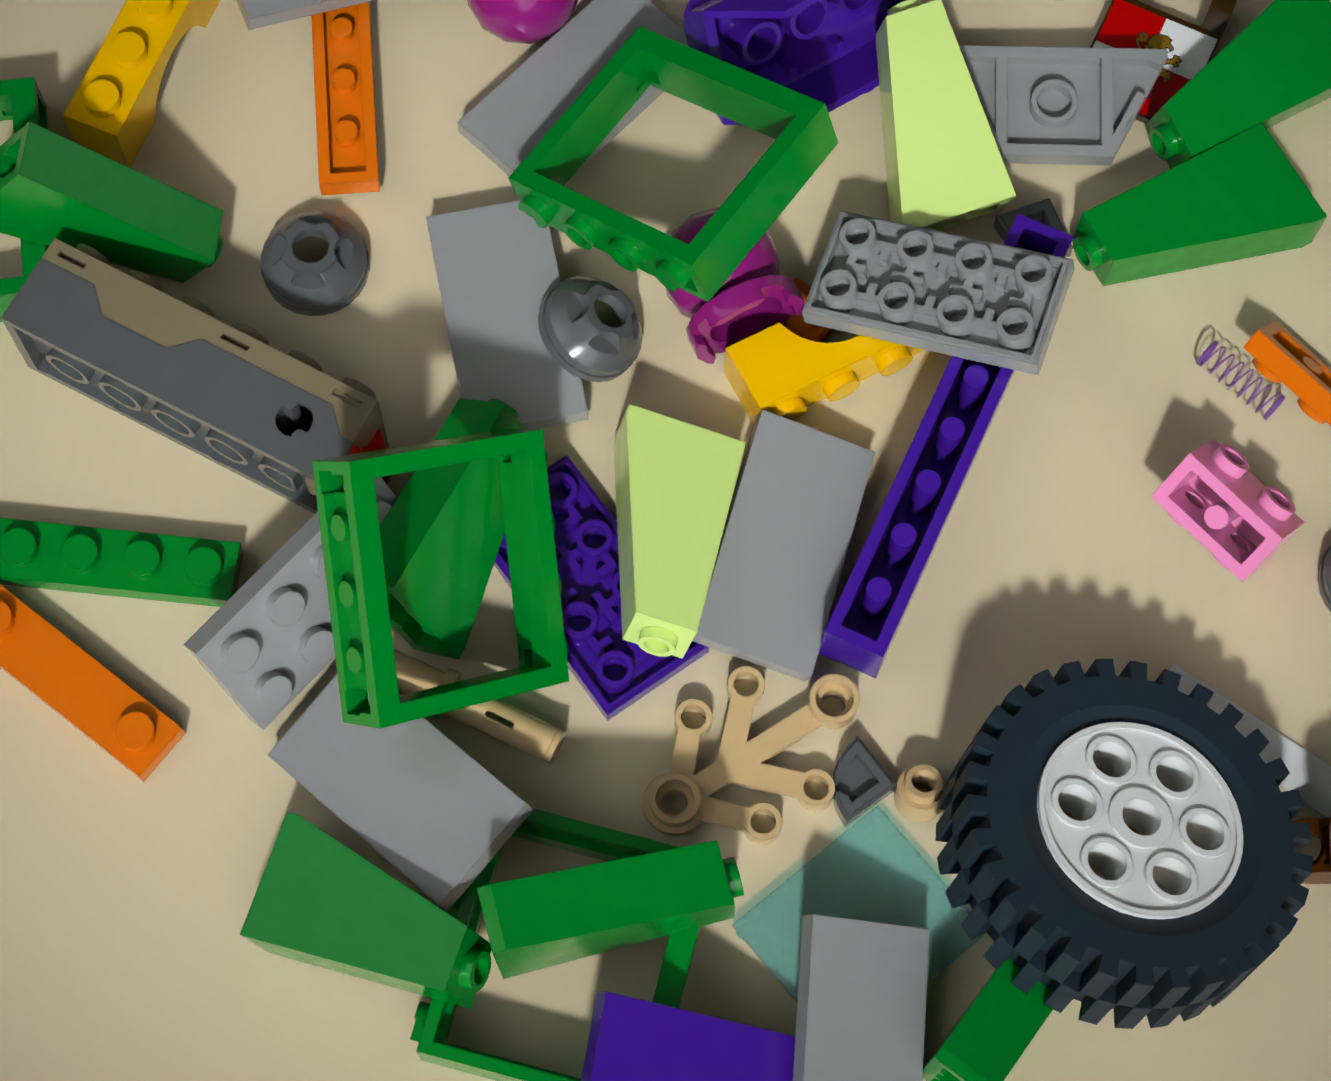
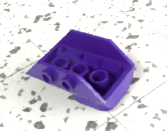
[683,0,906,125]

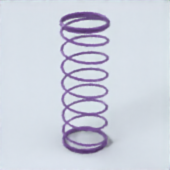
[1196,340,1285,420]

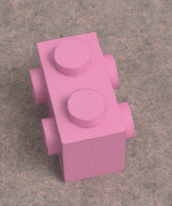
[1151,438,1305,582]

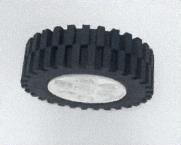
[935,659,1313,1029]

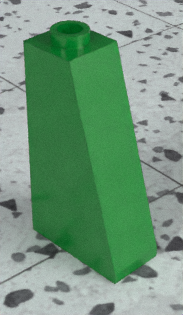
[1146,0,1331,169]
[0,122,223,283]
[1073,123,1327,286]
[380,398,525,660]
[240,812,492,1009]
[477,840,744,979]
[923,958,1053,1081]

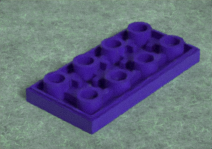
[494,455,709,721]
[581,991,795,1081]

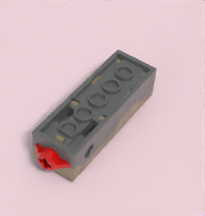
[1,238,392,514]

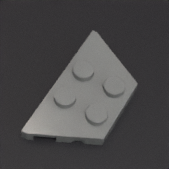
[959,45,1167,165]

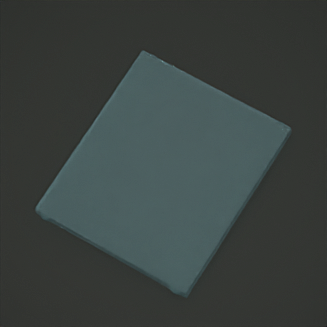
[732,805,987,1003]

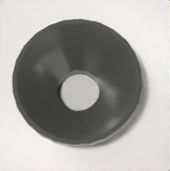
[261,211,370,316]
[538,276,643,382]

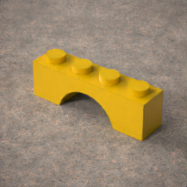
[63,0,220,168]
[723,323,924,425]

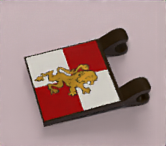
[1090,0,1237,124]

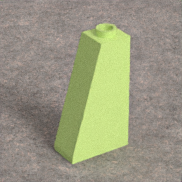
[875,0,1016,231]
[613,404,746,659]

